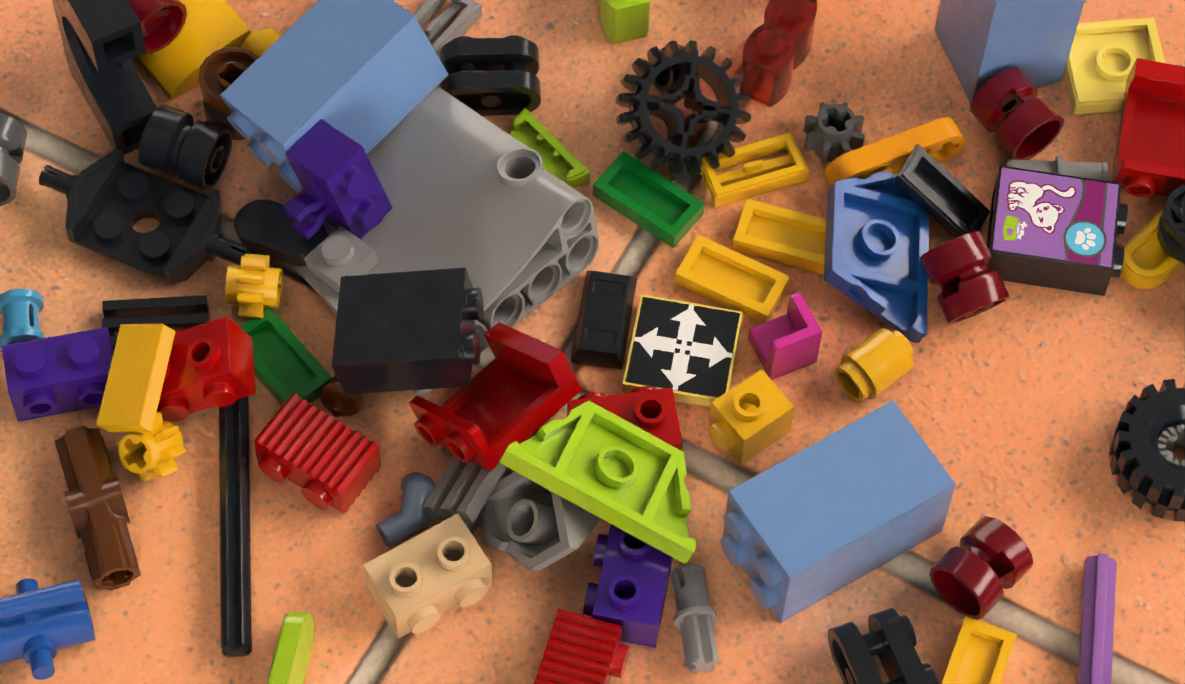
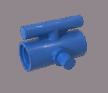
[0,578,96,680]

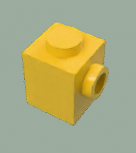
[708,369,795,464]

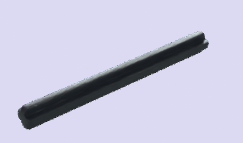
[219,396,252,657]

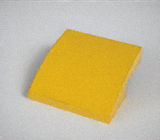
[136,0,251,101]

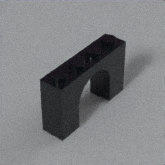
[52,0,157,155]

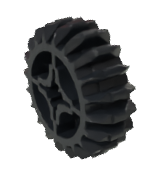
[616,41,751,177]

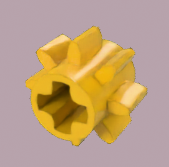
[225,254,283,318]
[116,412,186,482]

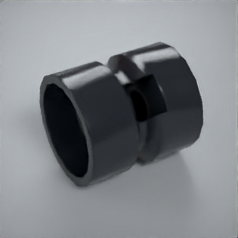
[138,104,233,190]

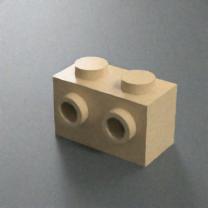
[363,513,492,639]

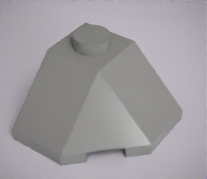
[480,472,601,571]

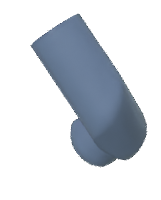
[376,472,435,547]

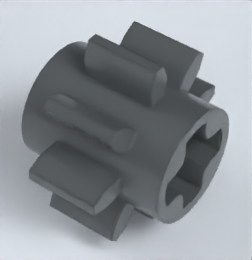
[803,102,865,164]

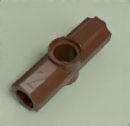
[55,426,141,590]

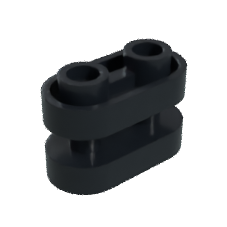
[440,35,541,116]
[828,608,938,684]

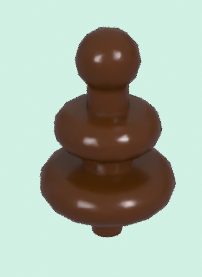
[320,374,363,417]

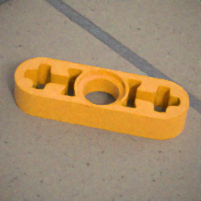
[824,117,966,186]

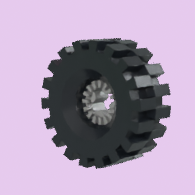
[1109,379,1185,521]

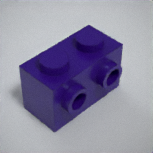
[2,327,114,422]
[583,524,673,648]

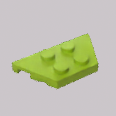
[499,401,696,565]

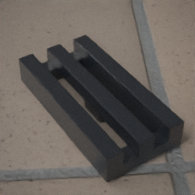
[102,295,209,349]

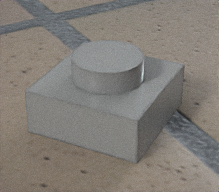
[303,225,380,293]

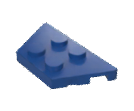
[824,170,929,343]

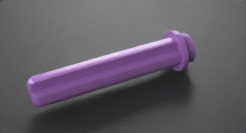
[1078,553,1117,684]

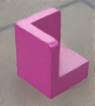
[748,292,822,380]

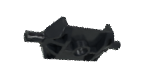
[39,149,251,284]

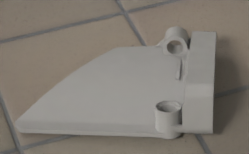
[298,86,599,395]

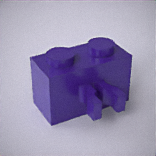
[282,119,393,240]

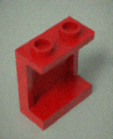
[1112,58,1185,198]
[409,322,582,471]

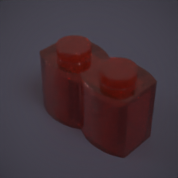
[739,0,817,107]

